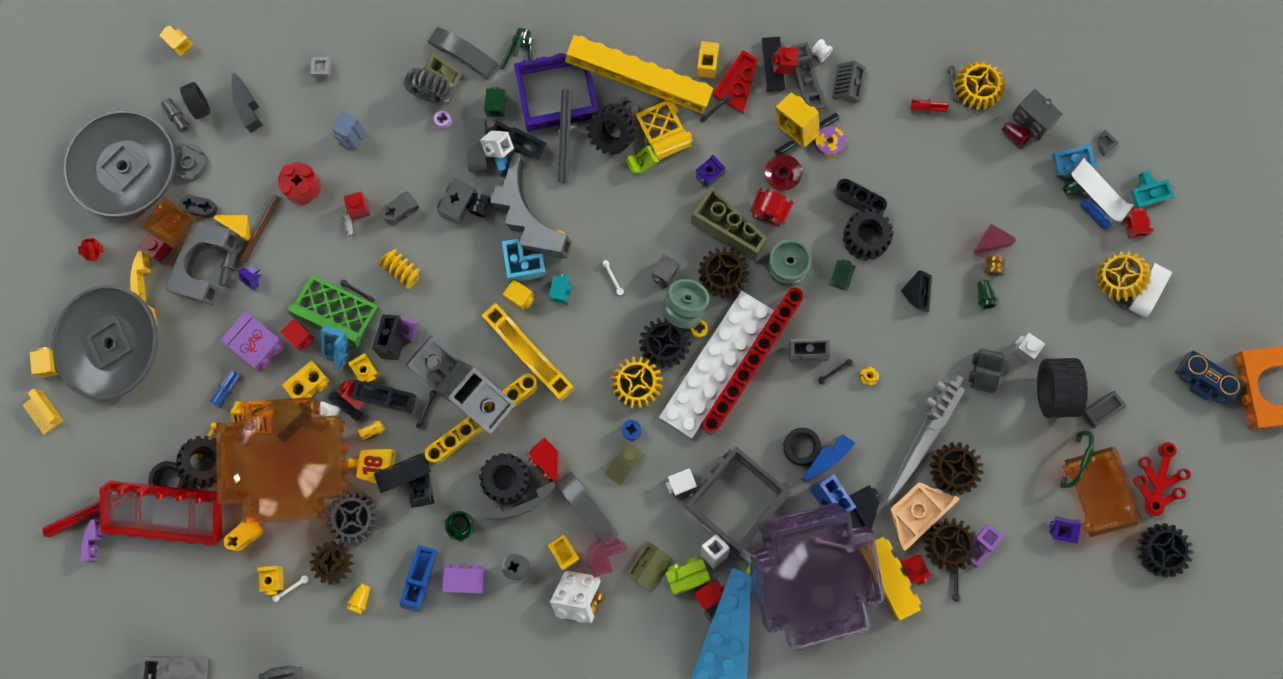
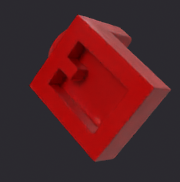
[901,553,932,585]

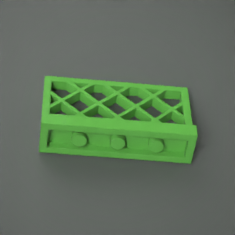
[287,275,379,348]

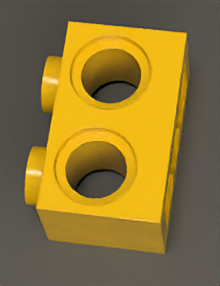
[282,360,331,405]

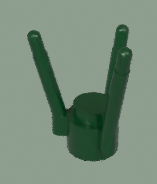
[500,28,533,70]

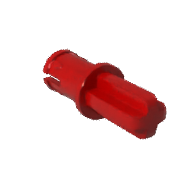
[911,99,949,114]

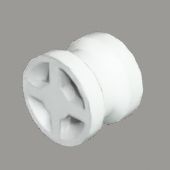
[811,39,833,63]

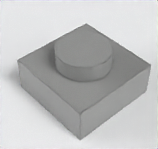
[310,57,331,77]

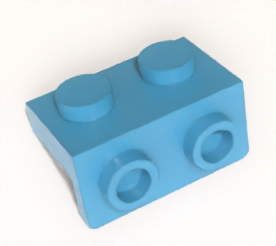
[1052,144,1099,178]
[321,325,348,371]

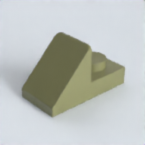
[423,52,463,88]
[605,442,644,485]

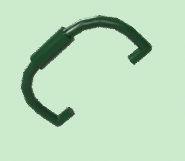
[1060,430,1094,488]

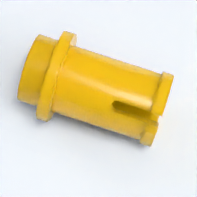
[358,420,385,441]

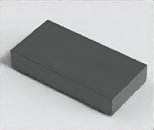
[1083,390,1126,428]

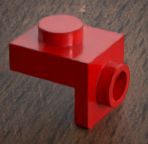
[338,379,364,410]

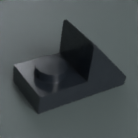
[410,474,435,508]

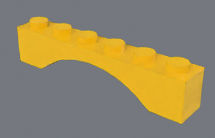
[481,303,575,402]

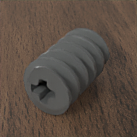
[501,554,530,581]

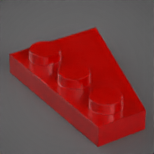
[712,50,758,114]

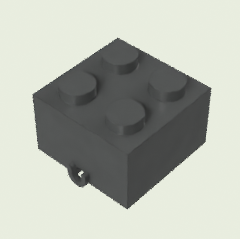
[1012,89,1063,140]

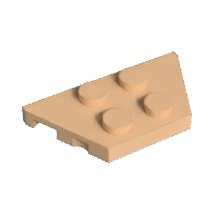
[890,482,960,551]

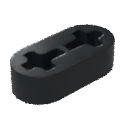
[180,196,218,217]

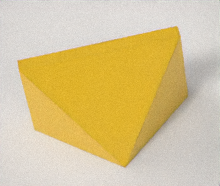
[213,215,251,242]
[548,535,581,570]

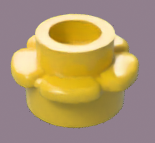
[860,367,879,386]

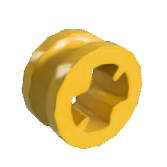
[691,320,708,338]

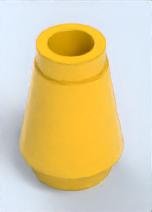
[346,583,371,615]

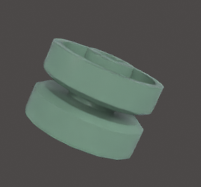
[768,239,812,286]
[662,279,710,328]

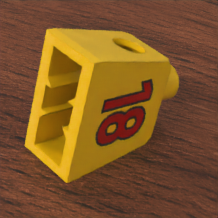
[347,449,396,484]

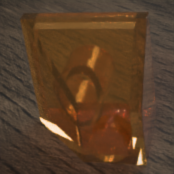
[141,197,196,248]

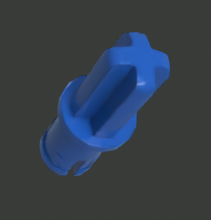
[210,371,240,408]

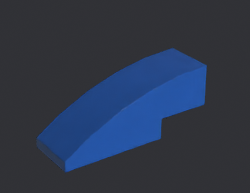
[801,434,855,482]
[399,545,437,612]

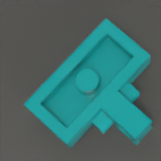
[1130,170,1175,208]

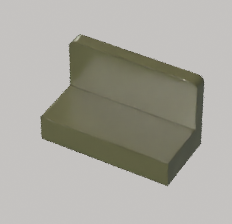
[626,541,672,591]

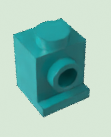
[549,274,572,305]

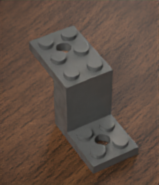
[405,335,516,434]

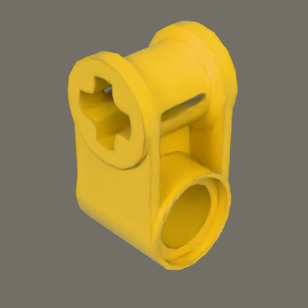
[224,516,264,552]

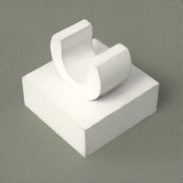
[314,401,340,426]

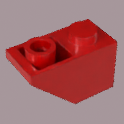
[527,437,559,483]

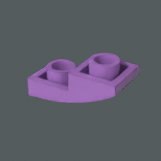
[81,519,105,562]

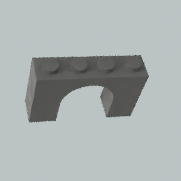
[165,220,240,306]

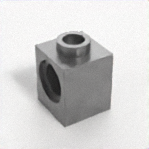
[652,254,680,286]

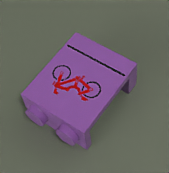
[220,311,285,372]

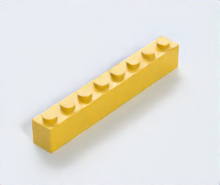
[565,35,713,114]

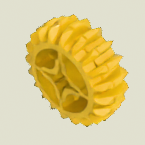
[954,60,1006,111]
[1096,251,1152,302]
[611,356,663,408]

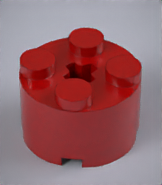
[278,162,321,205]
[750,188,794,228]

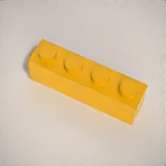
[859,537,921,621]

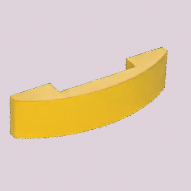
[130,251,157,324]

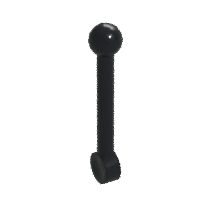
[700,94,732,123]
[340,280,375,302]
[818,359,853,384]
[416,390,437,428]
[952,560,960,602]

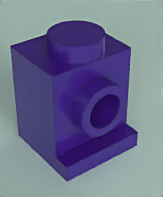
[696,155,725,187]
[1049,516,1081,544]

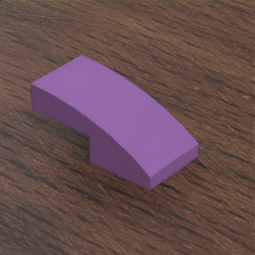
[961,523,1004,567]

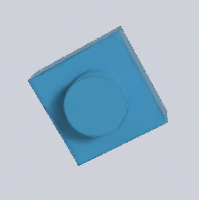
[494,157,509,177]

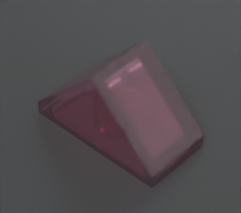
[974,224,1016,254]

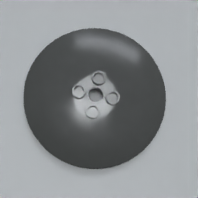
[63,110,176,218]
[52,285,158,400]

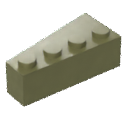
[690,186,767,262]

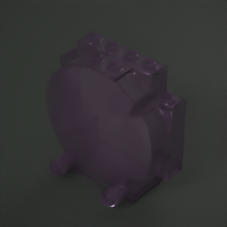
[750,503,885,650]

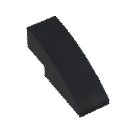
[232,72,263,133]
[491,120,547,160]
[351,380,416,414]

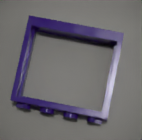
[514,53,598,132]

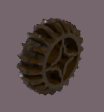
[698,247,750,298]
[929,442,984,495]
[923,518,979,572]

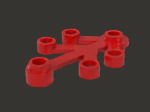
[1133,442,1191,516]

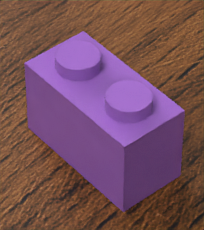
[442,564,486,594]

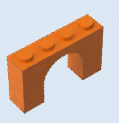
[1234,346,1283,430]

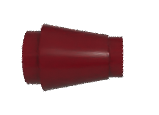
[1002,121,1031,147]

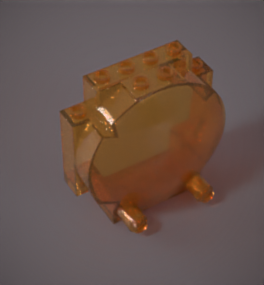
[216,397,350,524]

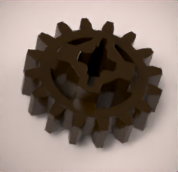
[309,541,354,585]

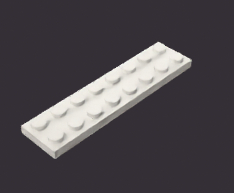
[659,291,774,439]

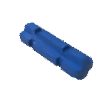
[1080,198,1113,230]

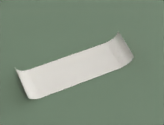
[1071,154,1134,222]

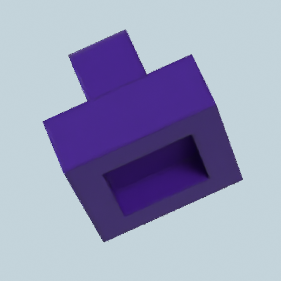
[238,265,261,291]

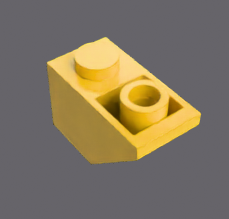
[697,41,720,79]

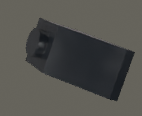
[372,315,403,360]
[849,485,880,532]

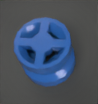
[622,420,641,441]

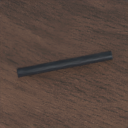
[774,113,840,156]

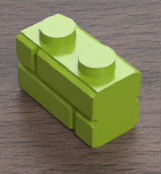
[665,556,711,595]

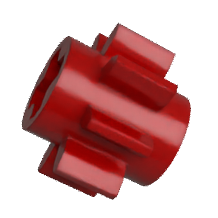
[77,238,104,261]

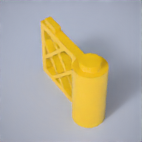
[635,100,693,161]

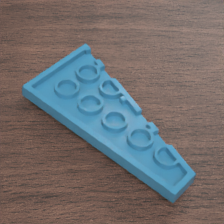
[690,567,752,679]

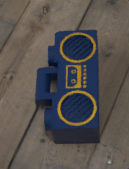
[1174,350,1245,405]

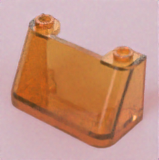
[1063,447,1142,537]

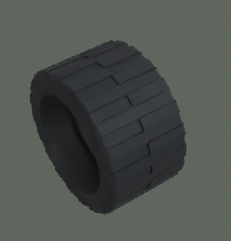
[1037,358,1088,418]

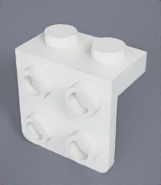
[550,571,601,623]

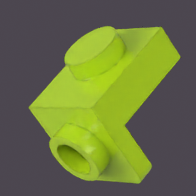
[625,146,659,174]

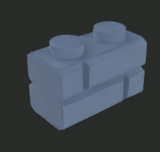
[332,111,366,149]

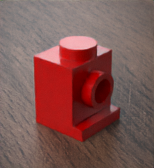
[1125,208,1154,238]

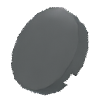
[174,144,207,181]

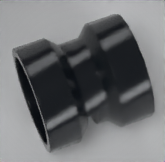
[468,193,491,218]

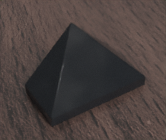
[901,271,932,312]

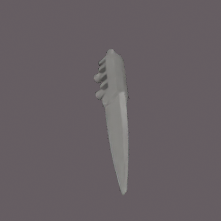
[887,375,965,501]

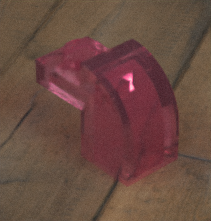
[587,538,627,578]

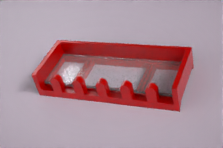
[99,480,225,546]

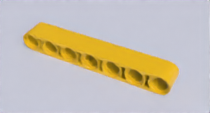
[425,374,538,464]

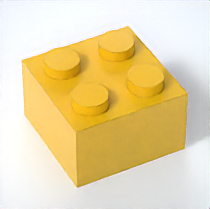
[775,92,820,148]

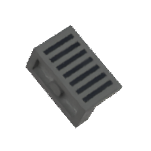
[832,61,866,103]

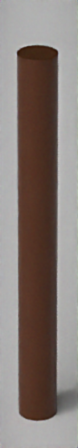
[239,195,281,263]

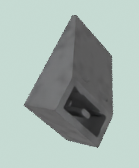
[139,656,210,679]

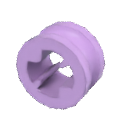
[434,111,452,129]

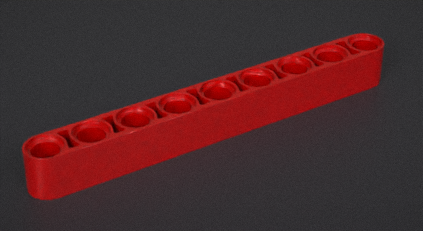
[703,288,804,434]

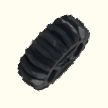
[639,317,691,369]
[1136,523,1194,578]

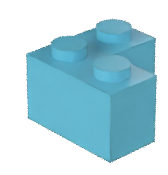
[502,238,547,283]

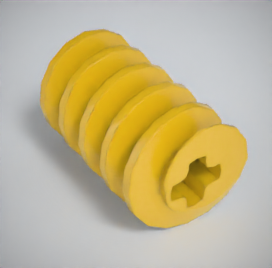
[378,249,420,289]

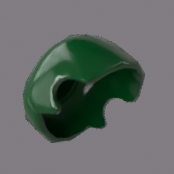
[445,511,475,542]

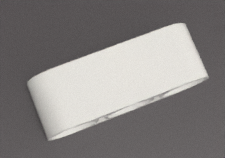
[1128,262,1172,318]

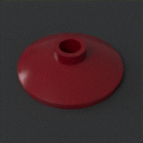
[765,154,802,191]

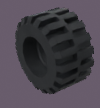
[587,103,638,155]
[843,209,894,261]
[175,436,229,489]
[479,453,531,504]

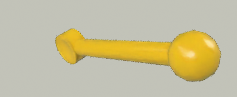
[195,422,218,460]

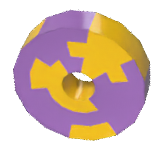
[815,126,845,157]

